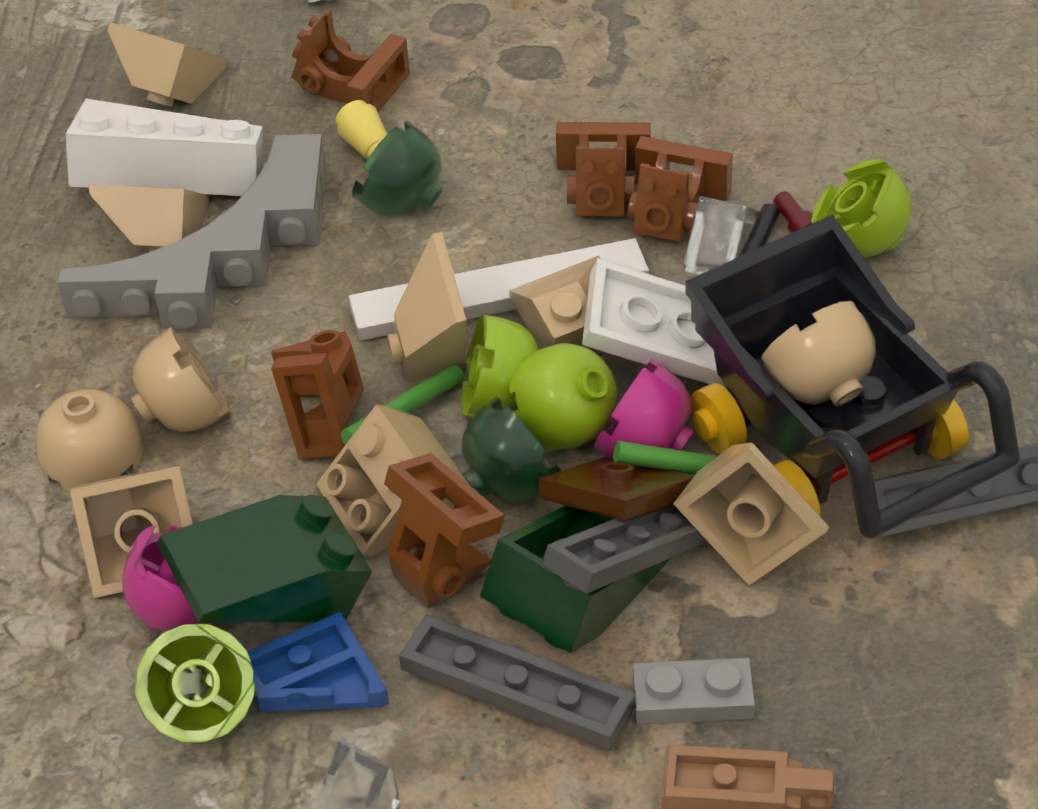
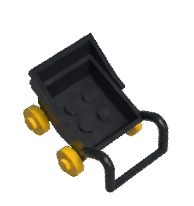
[685,214,1020,539]

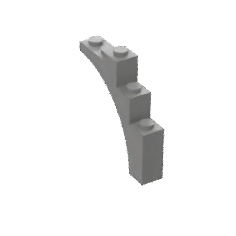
[58,134,327,329]

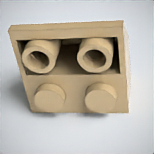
[316,404,469,557]

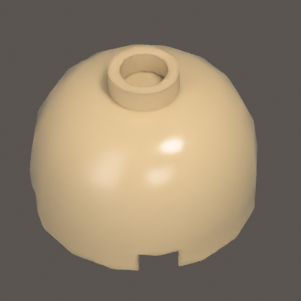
[762,301,876,406]
[131,327,230,433]
[34,389,144,492]

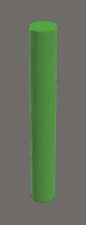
[341,364,464,445]
[613,441,718,474]

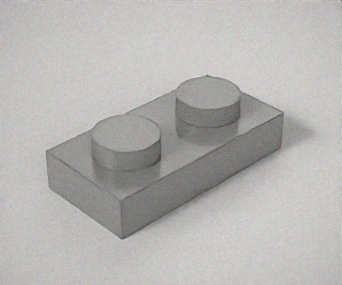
[633,658,755,725]

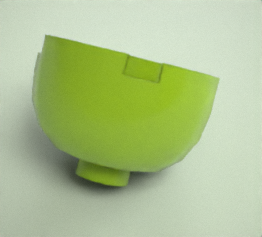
[811,159,913,258]
[460,314,539,420]
[510,343,618,451]
[135,624,255,742]

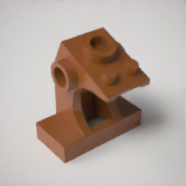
[291,9,410,112]
[556,122,651,216]
[628,136,733,242]
[271,330,364,459]
[384,453,505,608]

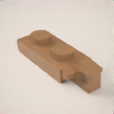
[661,744,834,809]

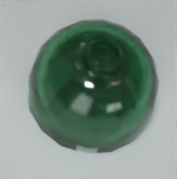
[352,121,443,219]
[461,397,561,505]

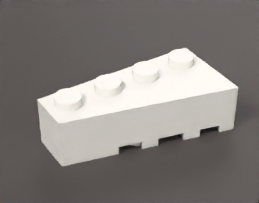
[66,98,263,196]

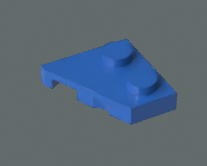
[247,612,389,712]

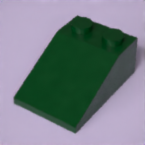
[157,495,372,623]
[480,505,671,653]

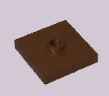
[539,456,693,521]

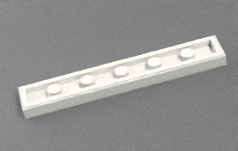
[348,238,649,341]

